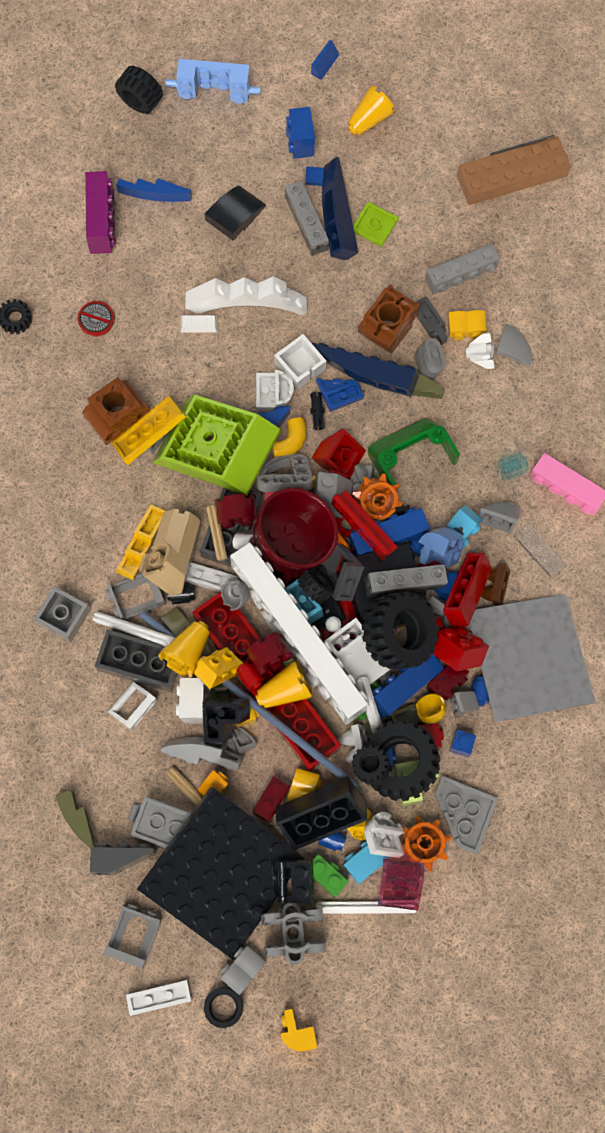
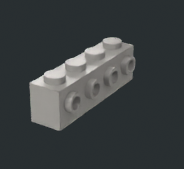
[425,244,500,295]

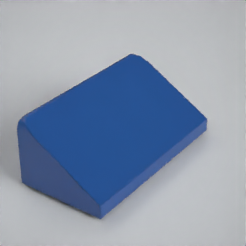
[311,40,339,80]

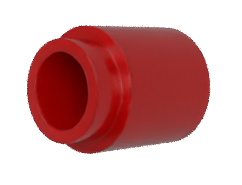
[236,661,265,692]

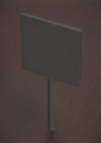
[490,135,555,156]

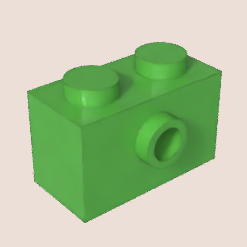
[312,854,349,898]

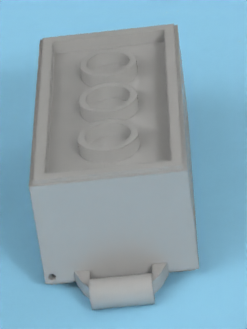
[127,796,192,848]

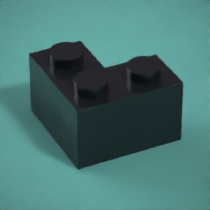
[202,697,250,743]

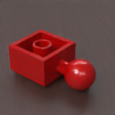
[432,615,489,672]

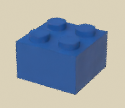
[286,107,315,159]

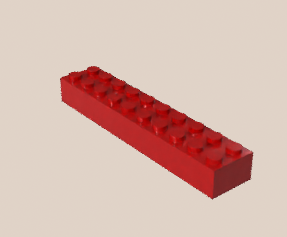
[192,592,341,772]

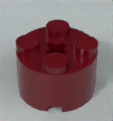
[215,494,256,529]
[246,631,294,676]

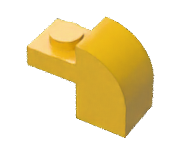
[280,1009,318,1051]

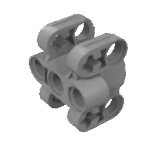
[261,903,326,965]

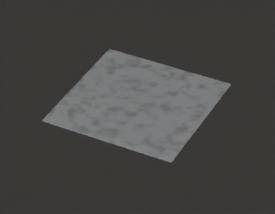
[470,594,596,722]

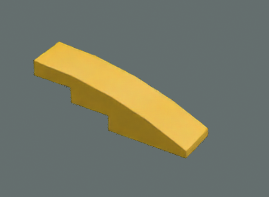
[116,505,166,580]

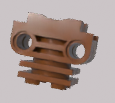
[358,284,421,354]
[82,377,151,445]

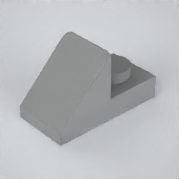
[449,691,479,719]

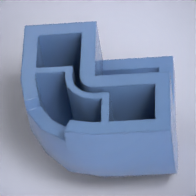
[418,527,465,568]

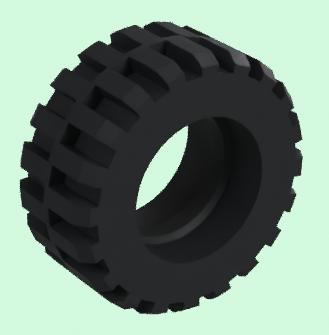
[361,592,439,670]
[362,719,440,801]

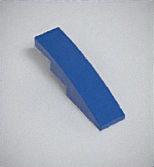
[116,178,192,202]

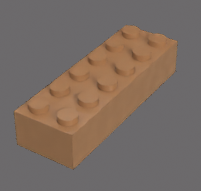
[456,136,571,205]

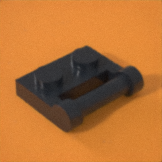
[276,860,314,904]

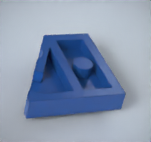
[316,378,364,412]

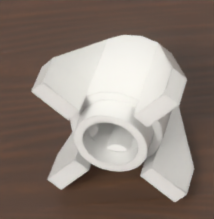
[466,332,495,369]

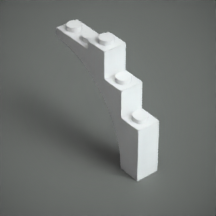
[185,276,307,315]

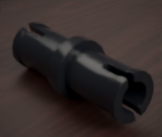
[310,392,325,430]

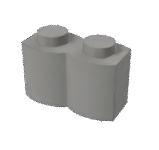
[220,946,266,995]

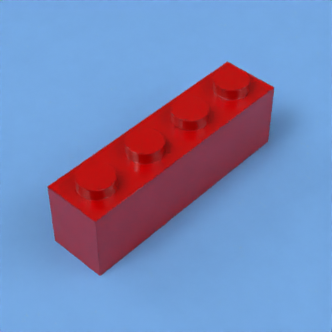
[443,553,492,626]

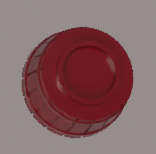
[253,488,338,573]

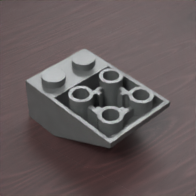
[90,843,156,875]

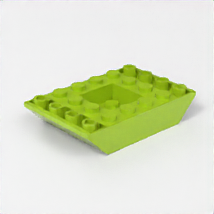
[152,394,281,496]

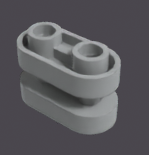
[415,338,446,381]

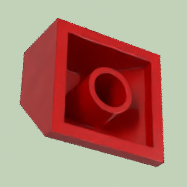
[312,429,366,480]

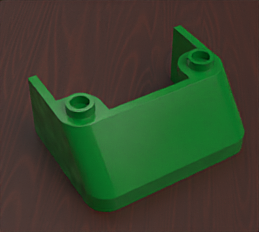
[368,418,460,485]

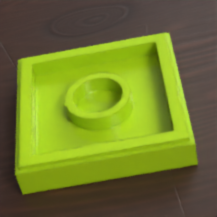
[353,202,399,247]

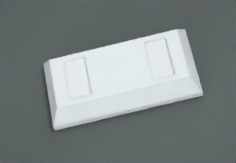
[181,315,217,332]

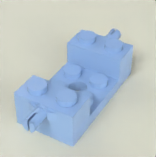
[165,59,261,104]

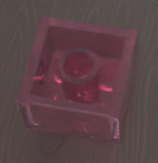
[378,858,424,911]

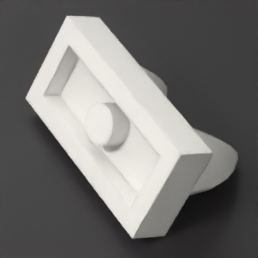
[338,724,368,763]

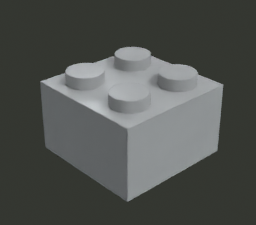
[34,586,90,643]

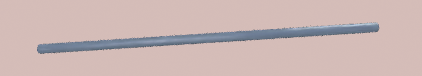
[140,611,358,787]

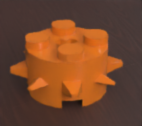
[352,473,403,521]
[402,816,451,872]

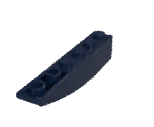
[322,157,359,260]
[312,343,419,397]

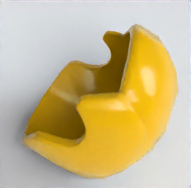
[416,694,446,724]

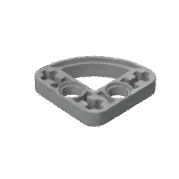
[257,454,313,492]

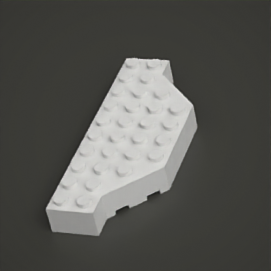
[230,543,368,725]

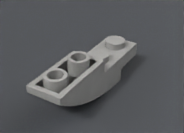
[160,737,244,771]

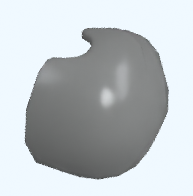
[221,579,249,611]

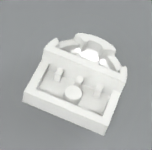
[256,370,294,410]
[364,812,404,858]

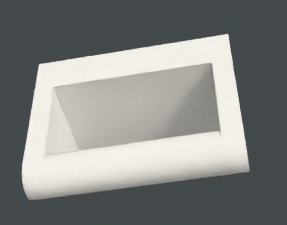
[108,682,157,731]

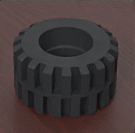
[115,65,163,114]

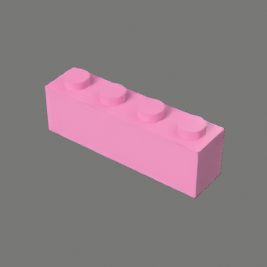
[530,453,605,515]

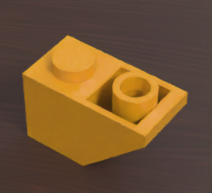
[198,770,229,797]

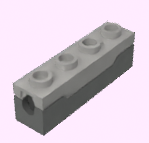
[285,181,329,256]
[364,564,448,598]

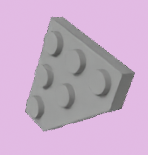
[434,776,498,855]

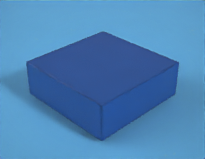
[305,166,324,186]

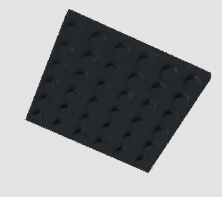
[137,787,304,960]

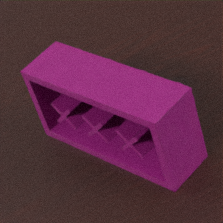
[85,171,115,254]

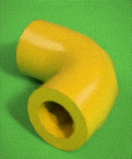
[272,417,307,458]

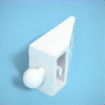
[324,616,390,691]

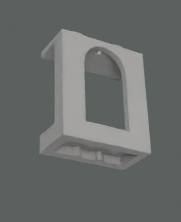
[105,573,165,621]
[103,904,161,969]

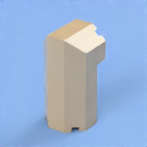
[139,509,201,596]

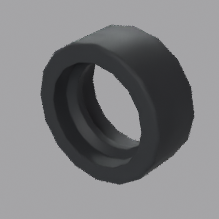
[204,987,243,1028]

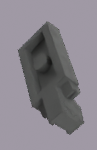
[415,297,448,345]

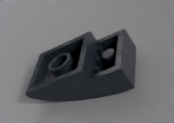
[204,185,267,240]

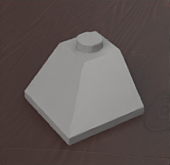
[314,472,352,518]
[478,502,521,534]

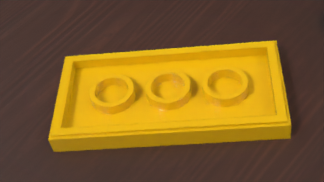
[112,396,186,465]

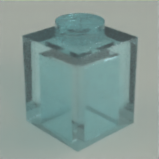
[497,452,528,482]

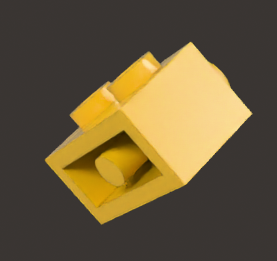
[194,647,243,689]

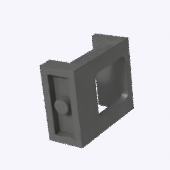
[319,544,364,601]

